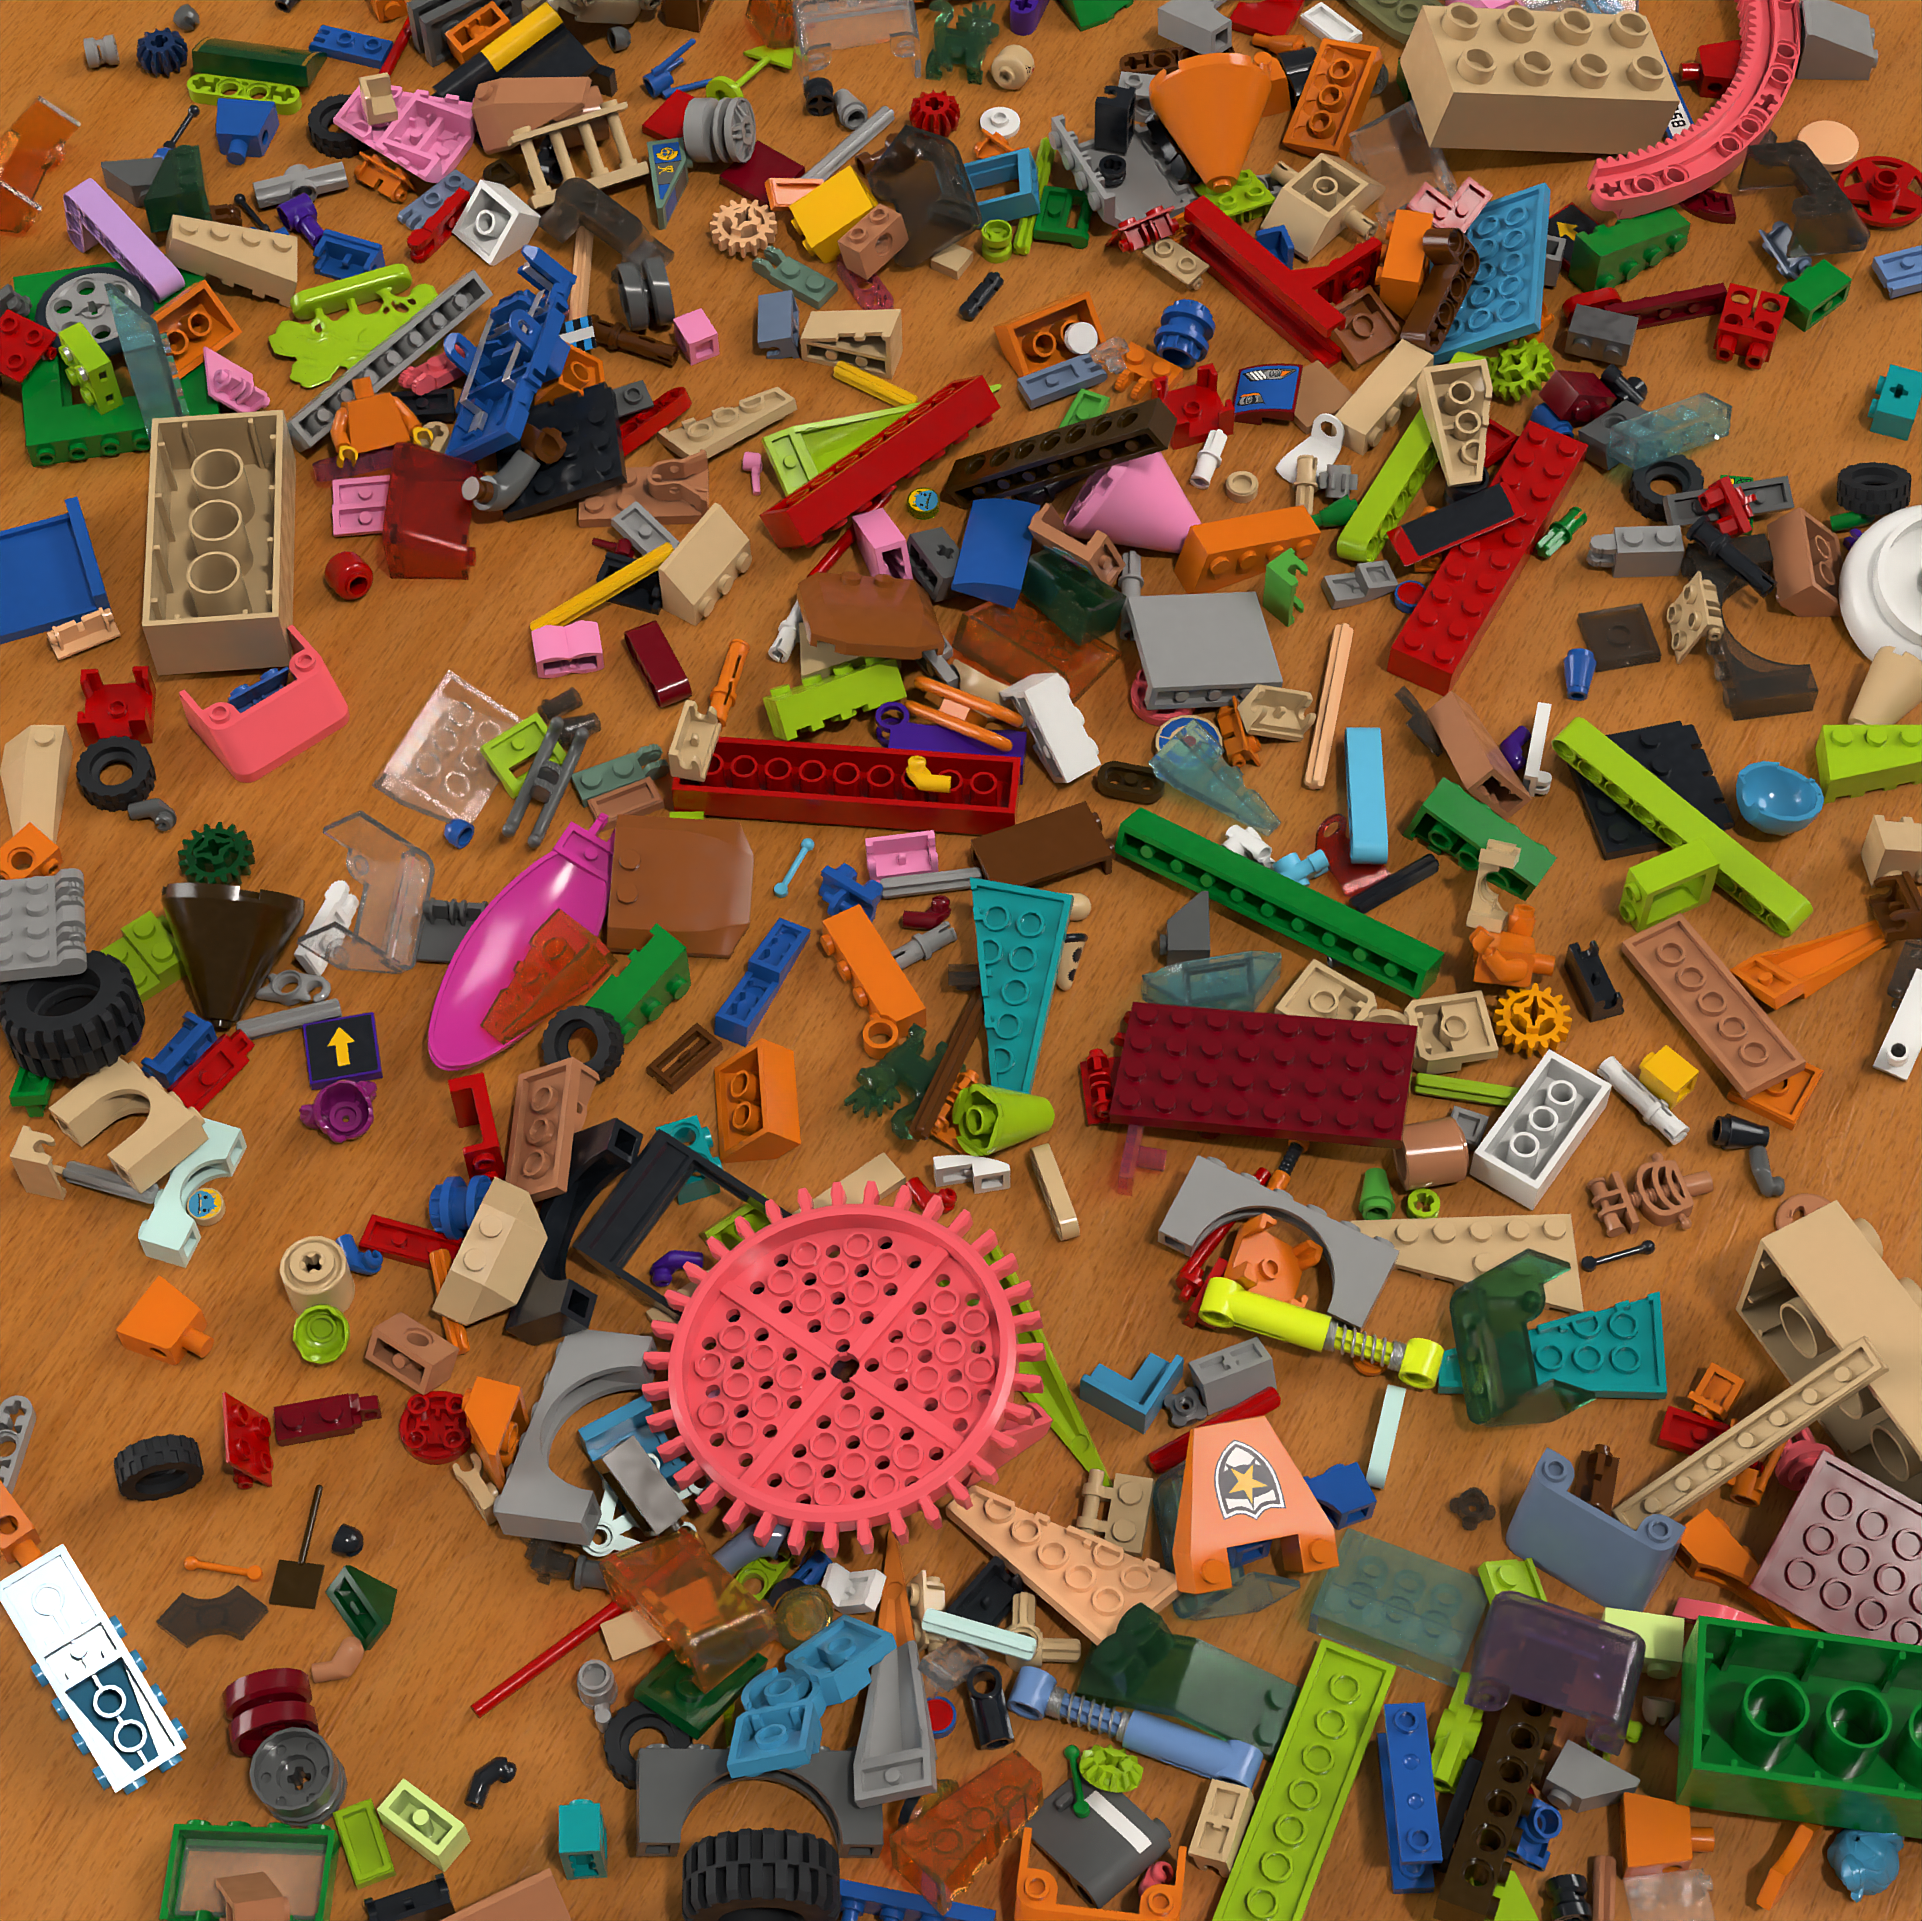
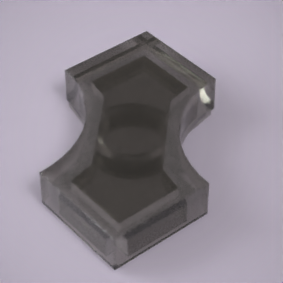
[156,1585,269,1648]

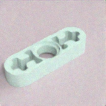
[1366,1384,1406,1489]

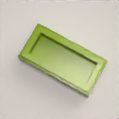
[333,1798,396,1890]

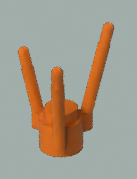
[1725,1418,1788,1507]

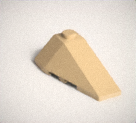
[1416,359,1493,488]
[0,725,74,844]

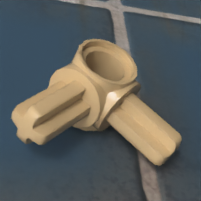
[1005,1592,1081,1672]

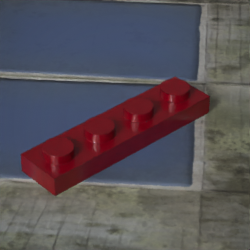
[1603,283,1727,330]

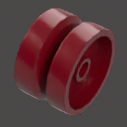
[222,1668,319,1758]

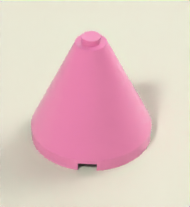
[1062,452,1202,554]

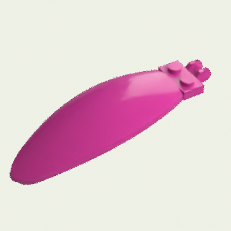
[428,813,616,1071]

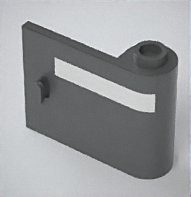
[1017,1770,1171,1909]

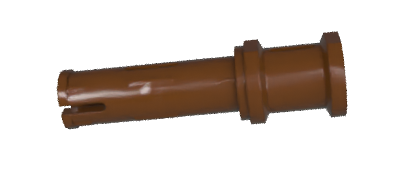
[591,314,679,366]

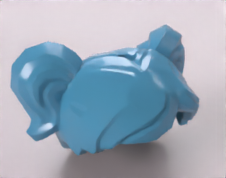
[1827,1828,1905,1903]

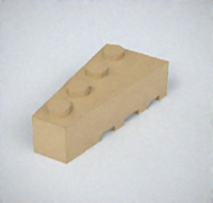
[166,214,297,308]

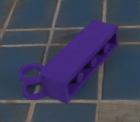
[875,702,1027,785]

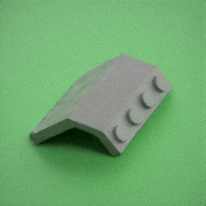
[1048,114,1199,228]

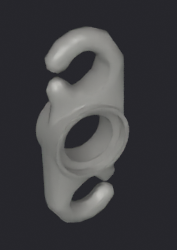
[254,970,331,1006]

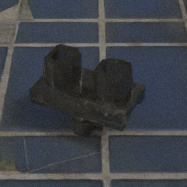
[520,1537,582,1585]

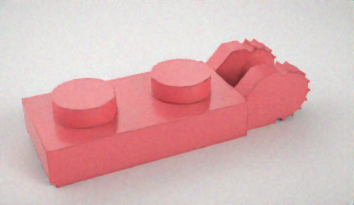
[398,344,465,396]

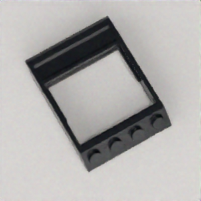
[572,1129,792,1347]

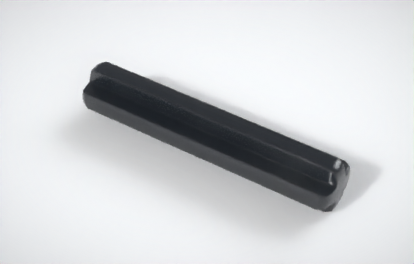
[1349,854,1439,914]

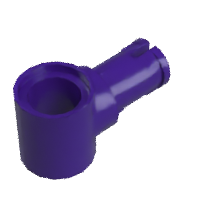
[277,193,324,248]

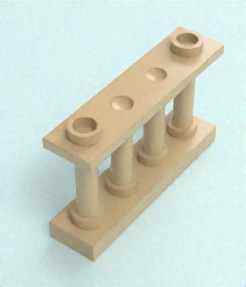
[507,99,650,211]

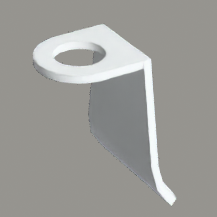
[1276,413,1345,490]

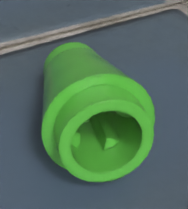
[1359,1168,1395,1220]

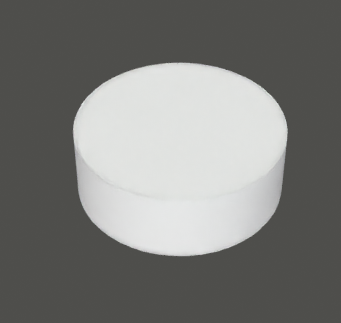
[1064,322,1098,354]

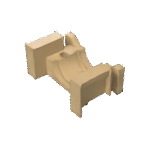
[1466,839,1521,933]

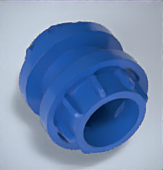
[1154,299,1216,368]
[429,1175,492,1240]

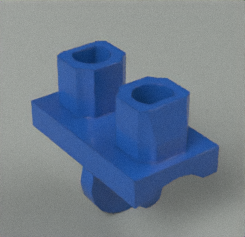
[819,863,883,922]

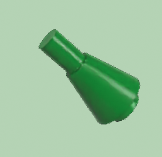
[1311,494,1358,527]

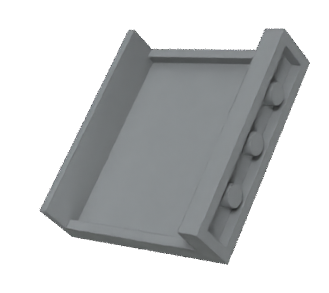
[1122,592,1283,710]

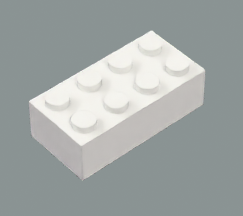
[1470,1049,1612,1211]

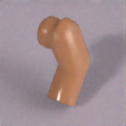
[312,1636,364,1683]

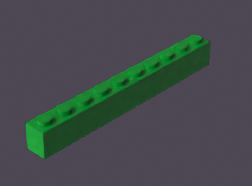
[1115,807,1444,999]

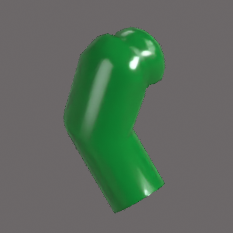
[1830,511,1875,532]

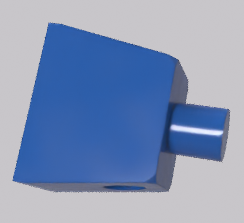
[216,98,280,165]

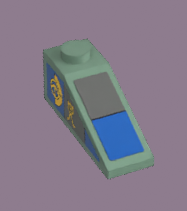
[647,137,693,230]

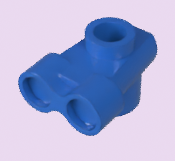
[1507,1798,1562,1872]

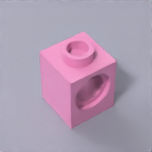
[673,308,720,366]

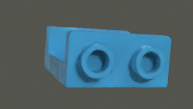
[578,1395,687,1515]

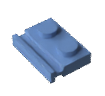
[1871,245,1922,299]

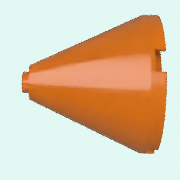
[1149,53,1272,193]

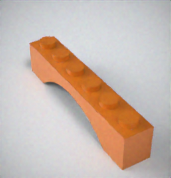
[1674,1509,1820,1632]

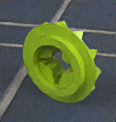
[1079,1744,1143,1793]

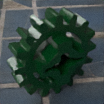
[178,822,255,885]

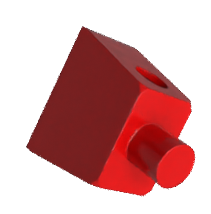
[1679,39,1743,99]

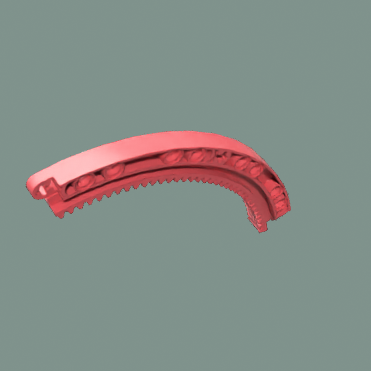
[1587,0,1802,220]

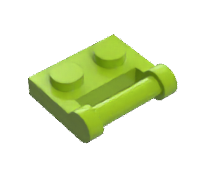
[480,712,566,799]

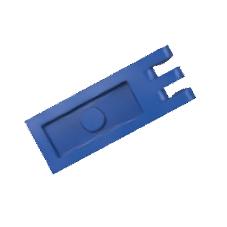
[308,25,393,69]

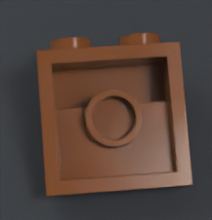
[1328,285,1402,369]

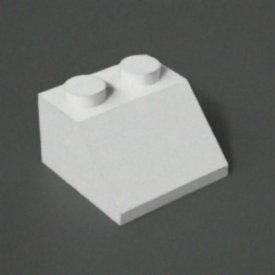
[452,179,542,266]

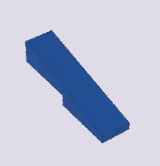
[714,918,811,1047]

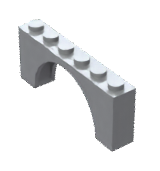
[1158,0,1232,54]
[1158,1155,1399,1333]
[493,1329,658,1546]

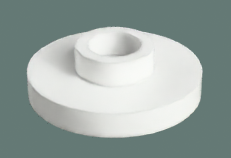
[980,107,1020,139]

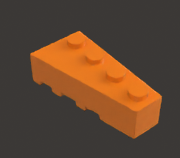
[1174,505,1321,594]

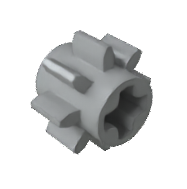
[1318,464,1358,498]

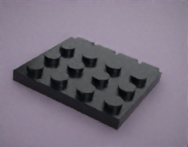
[496,381,627,523]
[1567,721,1735,861]

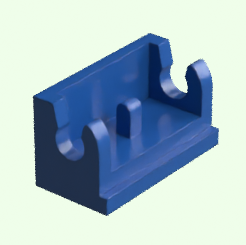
[313,229,386,280]
[140,1011,217,1089]

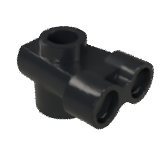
[528,135,570,186]
[1600,363,1648,407]

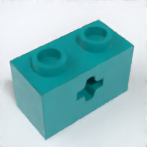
[1867,364,1922,441]

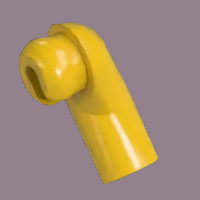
[906,756,951,793]

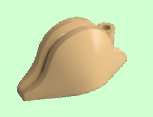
[953,659,1015,722]

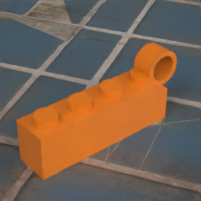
[820,904,927,1060]

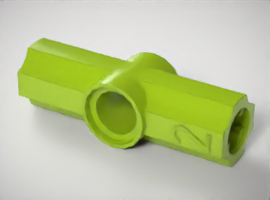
[1431,1671,1494,1794]

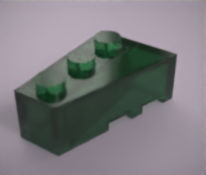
[143,145,213,233]

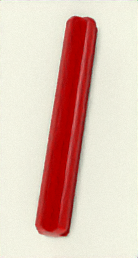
[1147,1386,1281,1474]

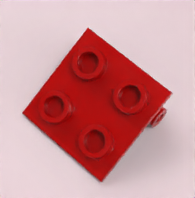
[1105,205,1179,253]
[0,309,58,383]
[1080,1048,1121,1125]
[222,1392,273,1489]

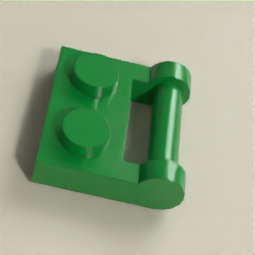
[1034,185,1093,249]

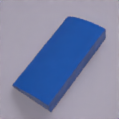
[951,498,1040,609]

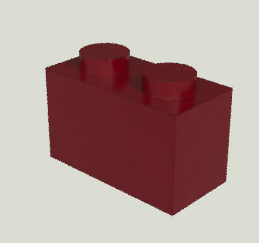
[1538,370,1617,422]

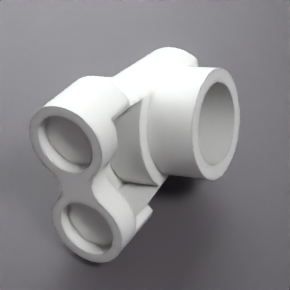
[1221,824,1275,871]

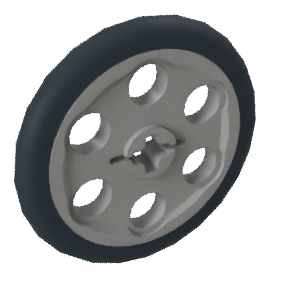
[34,267,155,357]

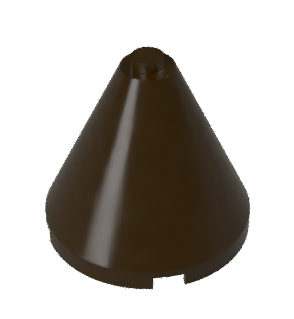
[161,883,305,1029]

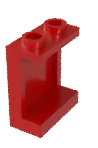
[448,1072,506,1182]

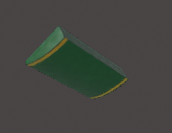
[192,37,327,87]

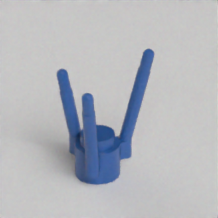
[642,38,713,99]

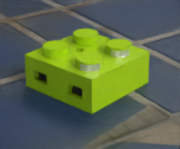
[58,321,124,415]

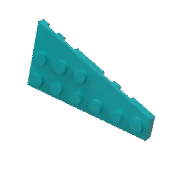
[970,877,1074,1094]
[1437,1291,1667,1399]

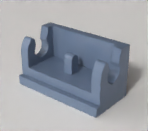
[758,290,799,359]

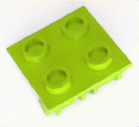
[1195,169,1276,224]

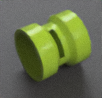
[981,219,1012,264]

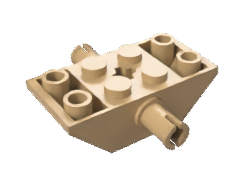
[1260,153,1386,262]

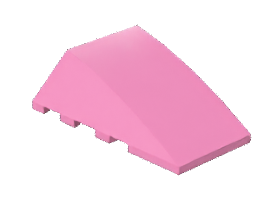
[333,85,477,183]

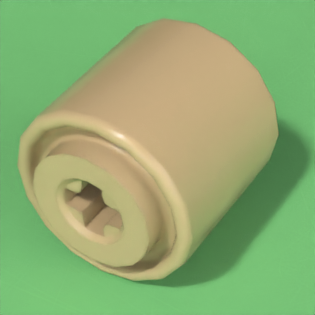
[280,1236,355,1315]

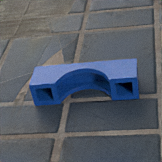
[1227,1462,1377,1569]

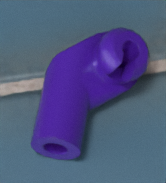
[1499,726,1531,772]

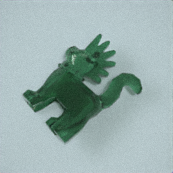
[925,0,1000,85]
[844,1023,966,1140]

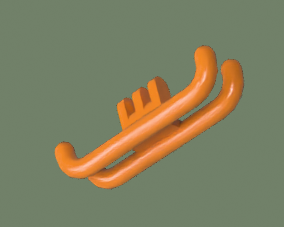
[903,675,1024,752]

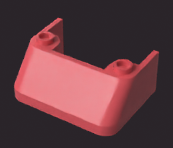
[179,625,350,783]

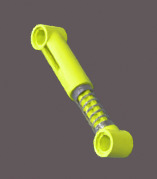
[1198,1277,1444,1389]

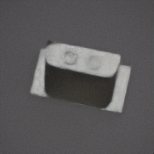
[538,177,674,285]

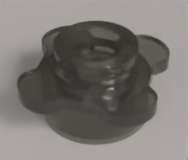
[1449,1487,1496,1531]

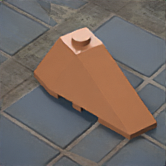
[471,77,592,155]

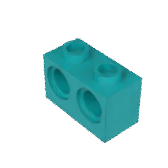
[655,1115,723,1205]
[559,1799,608,1880]

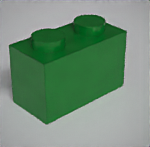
[1776,259,1852,332]

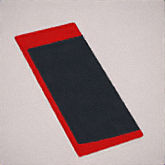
[1386,481,1526,566]

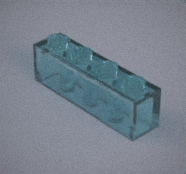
[1608,392,1732,470]

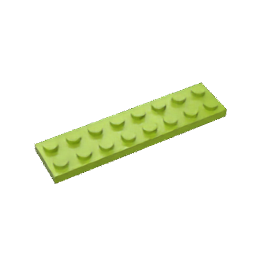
[1212,1638,1397,1921]

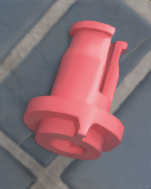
[1775,1427,1835,1491]

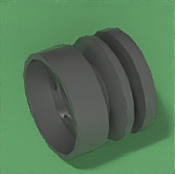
[250,1727,348,1829]

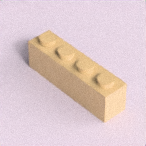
[1331,339,1434,456]

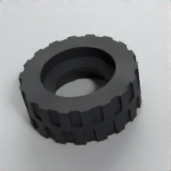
[308,94,371,159]
[1629,451,1704,523]
[1836,462,1912,515]
[76,736,156,812]
[542,1005,625,1084]
[114,1434,204,1501]
[604,1700,693,1790]

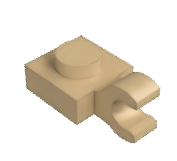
[453,1453,500,1526]

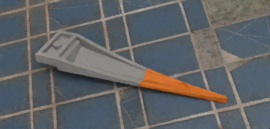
[853,1529,938,1808]

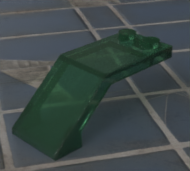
[1075,1628,1301,1763]

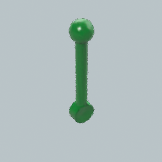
[1064,1745,1090,1818]

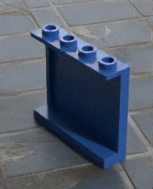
[0,496,112,644]

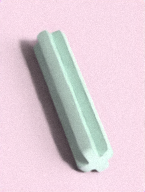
[922,1608,1037,1661]

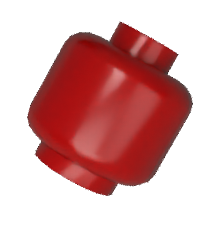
[324,551,373,600]

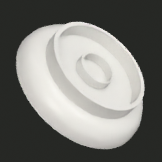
[1838,505,1922,661]

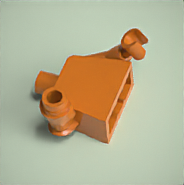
[1469,904,1555,987]

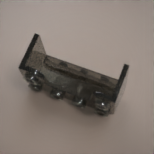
[1737,140,1871,258]

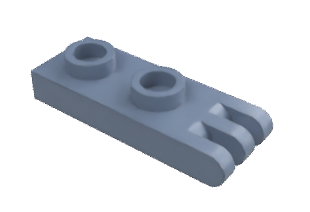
[397,169,477,230]
[1017,352,1108,409]

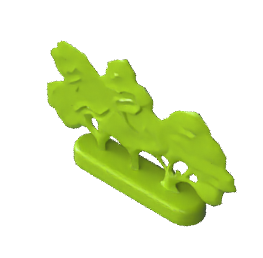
[268,264,441,388]

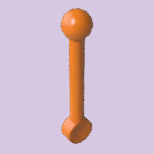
[183,1556,263,1582]

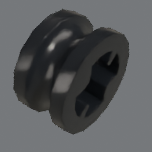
[1099,155,1126,186]

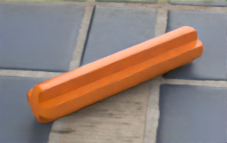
[429,1249,470,1356]

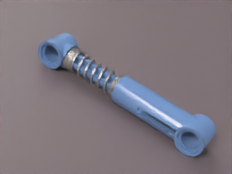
[1006,1666,1264,1791]

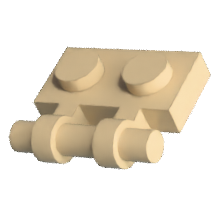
[1076,1469,1155,1557]

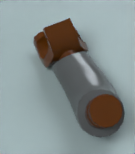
[462,423,567,512]

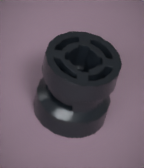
[1545,1874,1593,1921]

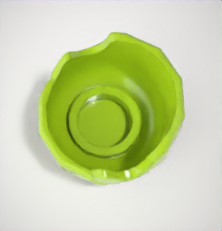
[293,1304,350,1365]

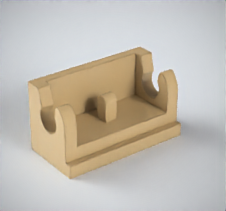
[1237,684,1316,742]
[668,700,722,782]
[9,1125,67,1200]
[1188,1779,1257,1879]

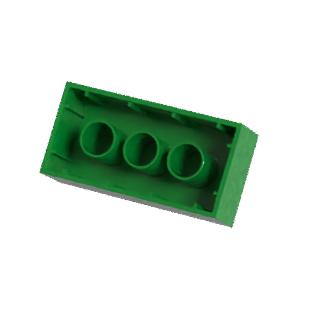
[1676,1615,1922,1839]

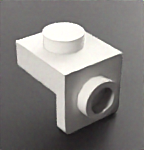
[818,1563,887,1615]

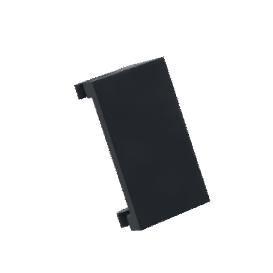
[1094,85,1136,153]
[596,552,663,615]
[1564,940,1624,1023]
[945,1555,1025,1651]
[364,1873,456,1921]

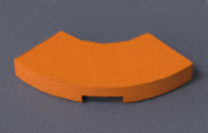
[1756,1822,1825,1911]

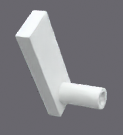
[1873,968,1922,1082]

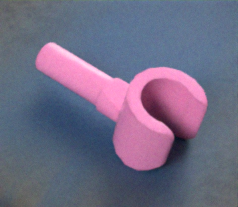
[743,452,763,496]

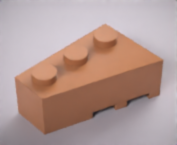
[216,1872,290,1921]

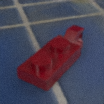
[273,1393,382,1447]

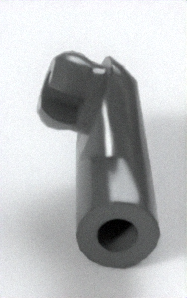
[128,798,177,831]

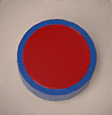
[1394,580,1426,614]
[927,1696,957,1739]

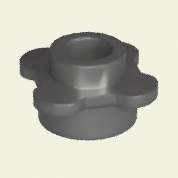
[1164,1387,1207,1428]

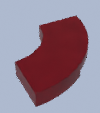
[1677,188,1736,224]

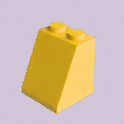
[789,165,879,264]

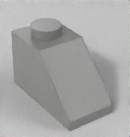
[1541,1739,1640,1813]

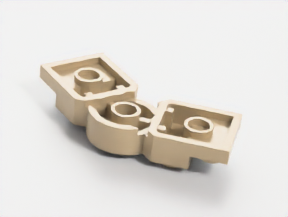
[1274,959,1499,1074]

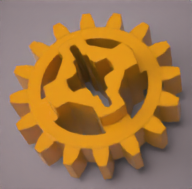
[1493,983,1572,1057]

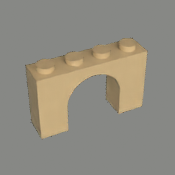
[48,1057,209,1194]

